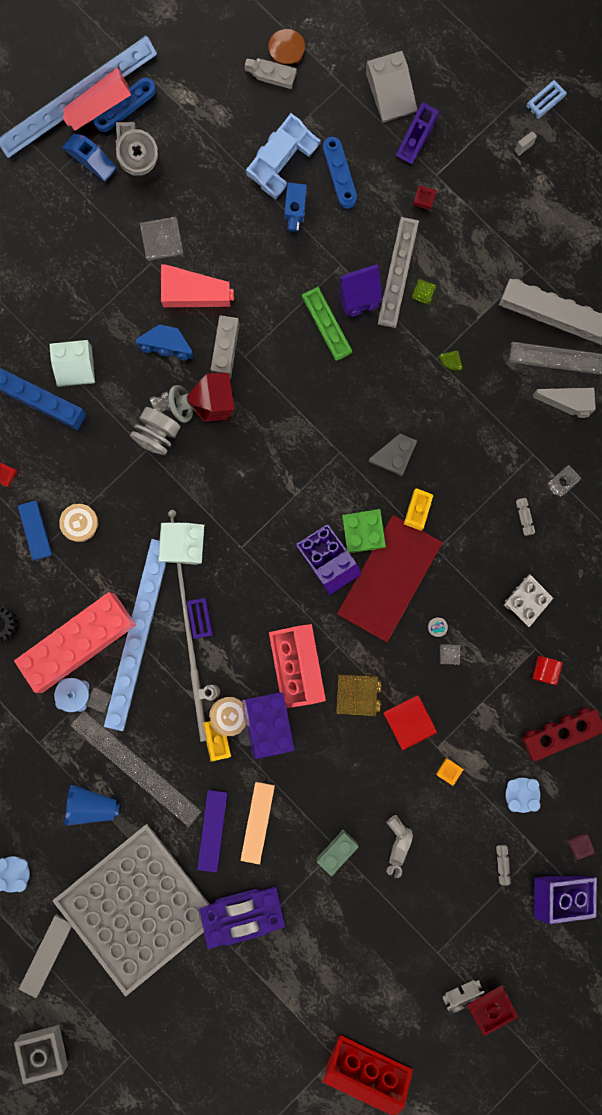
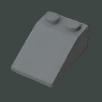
[366,51,418,123]

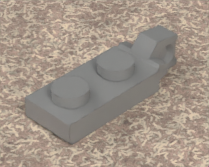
[245,59,297,89]

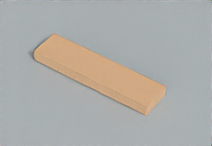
[241,782,275,864]

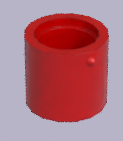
[532,656,563,685]

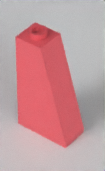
[63,67,131,130]
[161,265,234,307]

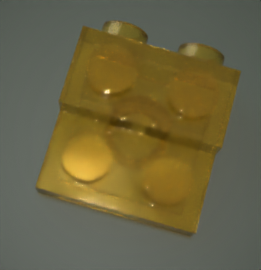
[336,675,381,716]

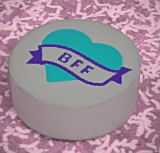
[428,617,448,637]

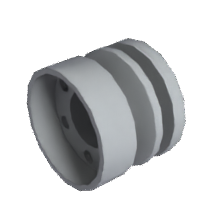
[130,407,180,455]

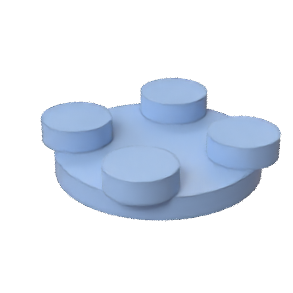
[54,678,90,712]
[505,777,540,813]
[0,856,30,892]

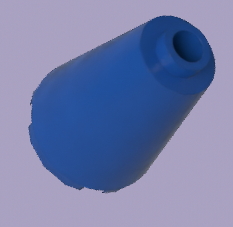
[64,785,119,825]

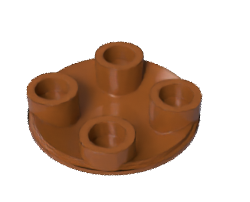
[269,29,305,64]

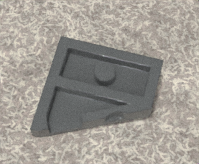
[369,434,417,476]

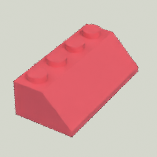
[269,624,326,708]

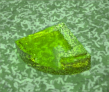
[439,350,462,370]

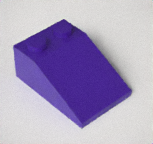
[338,264,382,316]
[534,876,597,924]

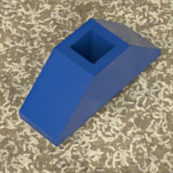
[62,134,117,182]
[136,325,194,360]

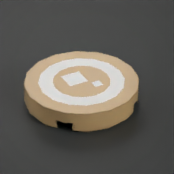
[59,504,98,542]
[209,697,246,736]

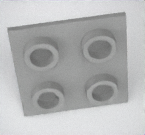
[504,574,553,627]

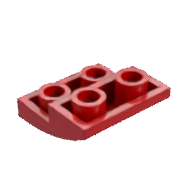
[384,696,437,751]

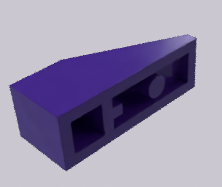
[396,102,441,164]

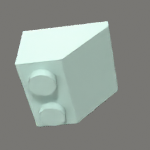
[50,340,95,387]
[158,523,204,565]

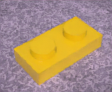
[404,488,433,531]
[203,721,231,761]

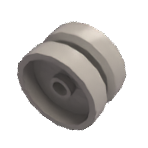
[116,129,158,176]

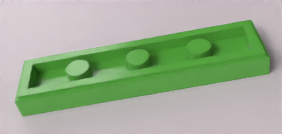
[302,287,352,361]

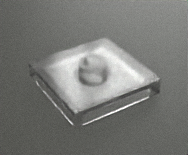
[140,217,183,261]

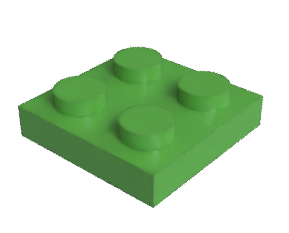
[342,509,386,553]

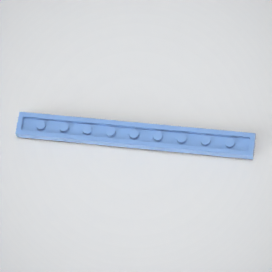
[0,36,157,158]
[104,539,166,731]

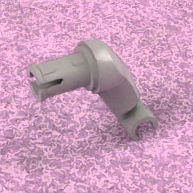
[387,815,413,878]

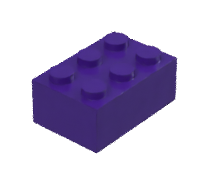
[242,692,294,759]

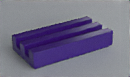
[187,598,213,639]

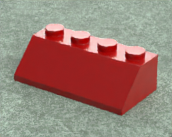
[322,1035,413,1115]

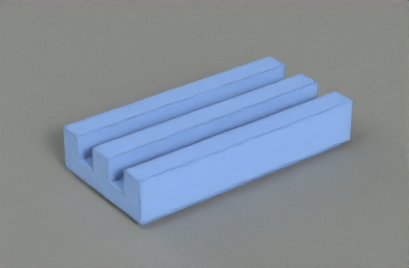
[526,80,566,119]

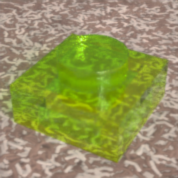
[412,279,436,305]

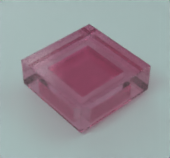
[568,833,595,860]

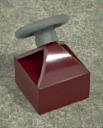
[168,372,234,422]

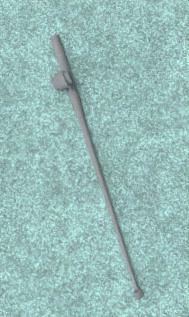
[168,510,220,742]

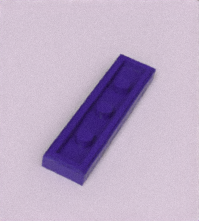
[197,790,228,872]

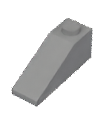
[533,388,595,418]

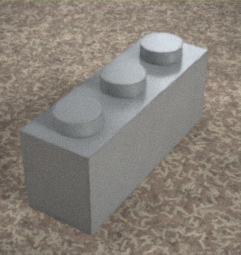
[211,316,240,379]

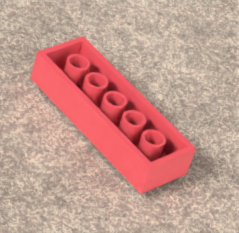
[14,592,136,693]

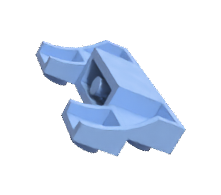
[246,114,320,199]

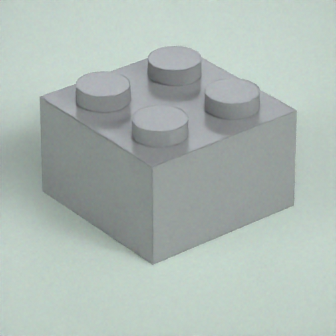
[14,1025,68,1084]

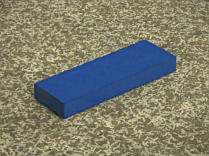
[18,500,52,561]

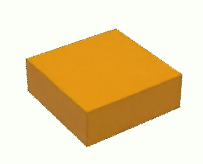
[436,758,464,786]

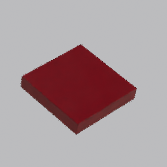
[467,985,518,1036]

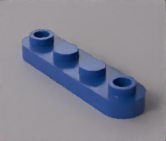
[93,78,156,132]
[323,137,357,208]

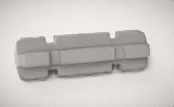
[516,498,535,536]
[496,845,511,885]

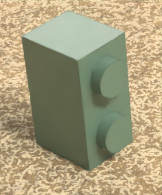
[317,830,359,877]

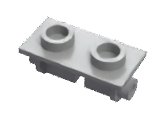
[443,980,485,1013]

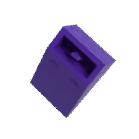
[296,524,361,595]

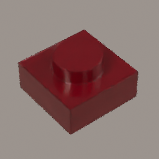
[413,185,437,210]

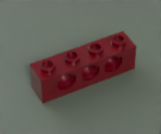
[521,707,602,761]

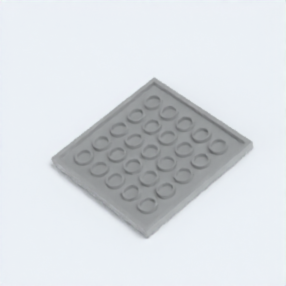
[53,824,210,996]

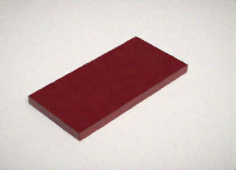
[337,515,443,643]

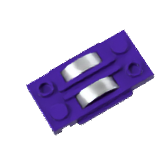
[199,887,285,949]

